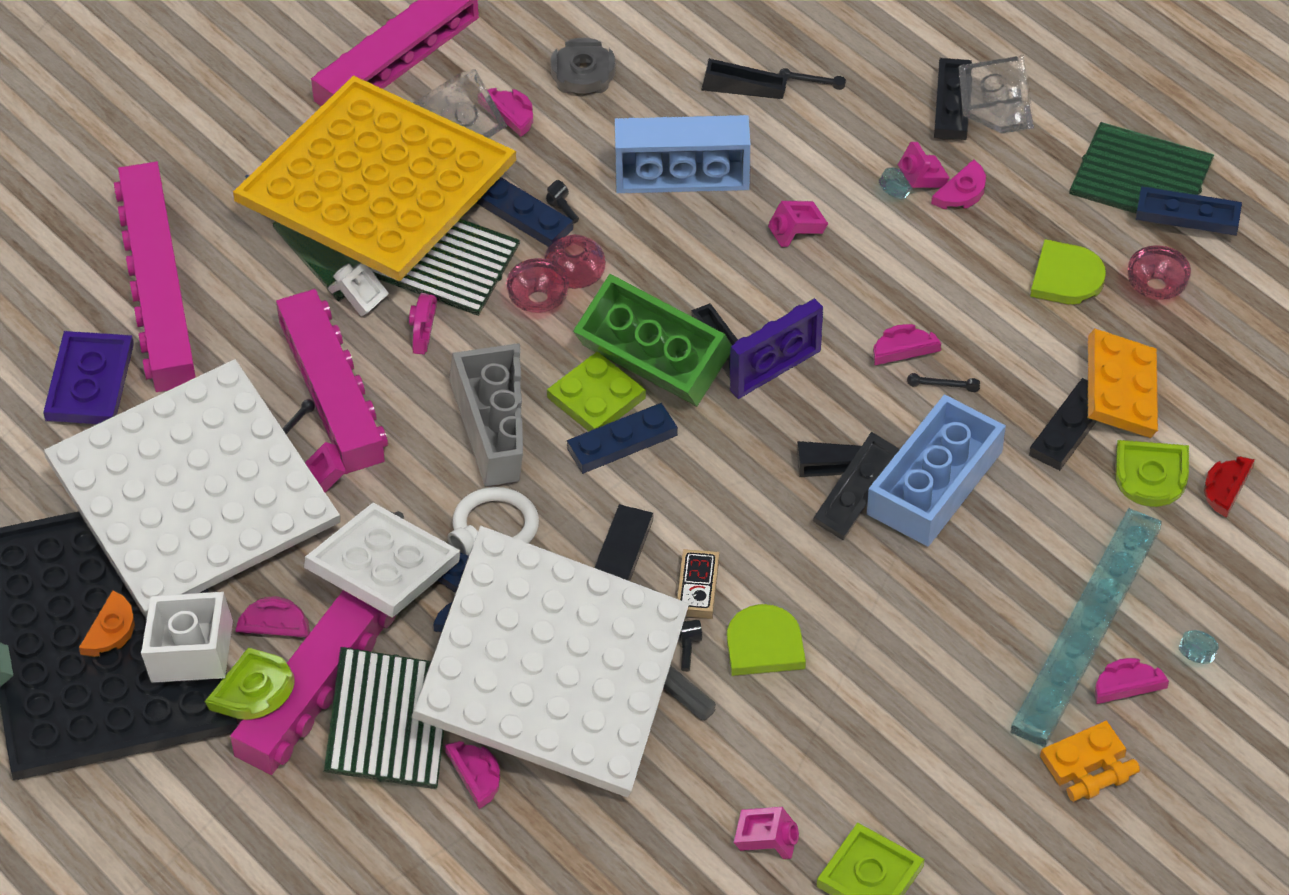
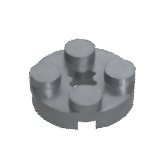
[551,38,615,93]

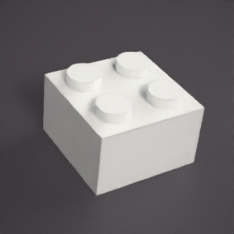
[141,592,233,683]

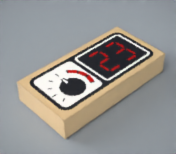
[677,549,719,619]

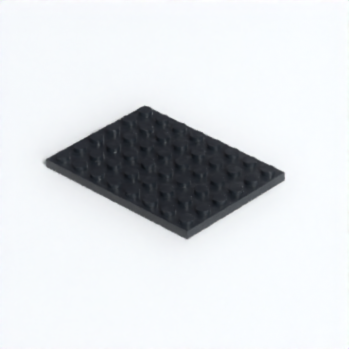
[0,511,238,781]

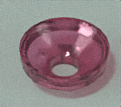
[544,234,606,289]
[1128,245,1191,300]
[506,258,569,313]

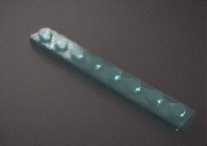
[1010,508,1162,747]

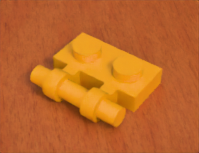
[1040,720,1140,802]

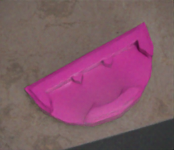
[481,88,533,137]
[931,159,986,209]
[409,293,437,355]
[873,324,942,365]
[235,596,310,637]
[1095,658,1169,704]
[445,741,500,809]

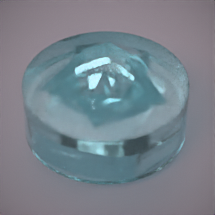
[879,167,913,199]
[1179,630,1219,664]

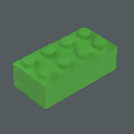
[573,274,732,407]

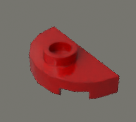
[1204,456,1255,518]

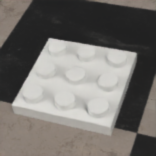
[304,503,460,618]

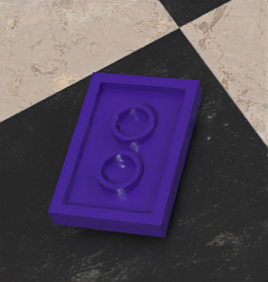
[730,298,823,399]
[43,331,134,424]

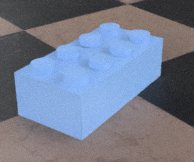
[615,115,751,194]
[867,394,1006,547]

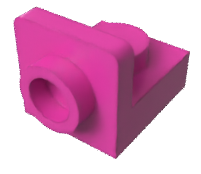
[898,142,950,188]
[768,201,828,247]
[734,807,799,859]

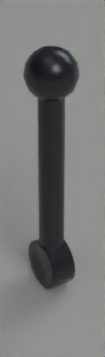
[778,68,846,90]
[907,373,980,392]
[282,399,315,434]

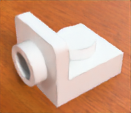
[327,263,389,316]

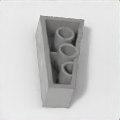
[449,343,523,487]

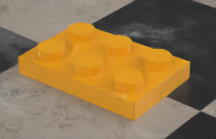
[1088,328,1158,438]

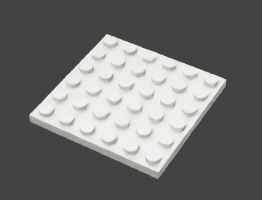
[44,359,340,619]
[411,525,689,798]

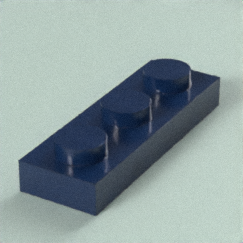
[476,177,573,249]
[1136,186,1242,236]
[567,402,678,474]

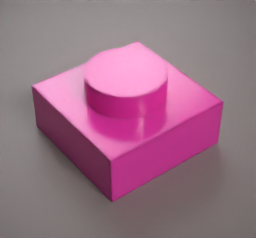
[305,442,346,493]

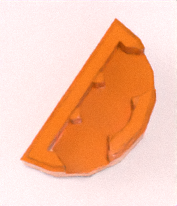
[79,591,135,657]

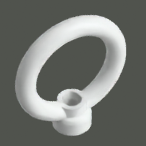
[448,487,539,555]

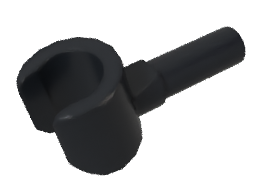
[546,180,579,224]
[679,620,702,672]

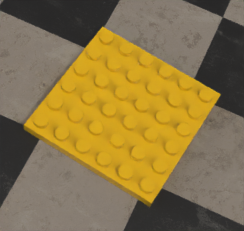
[233,75,516,282]

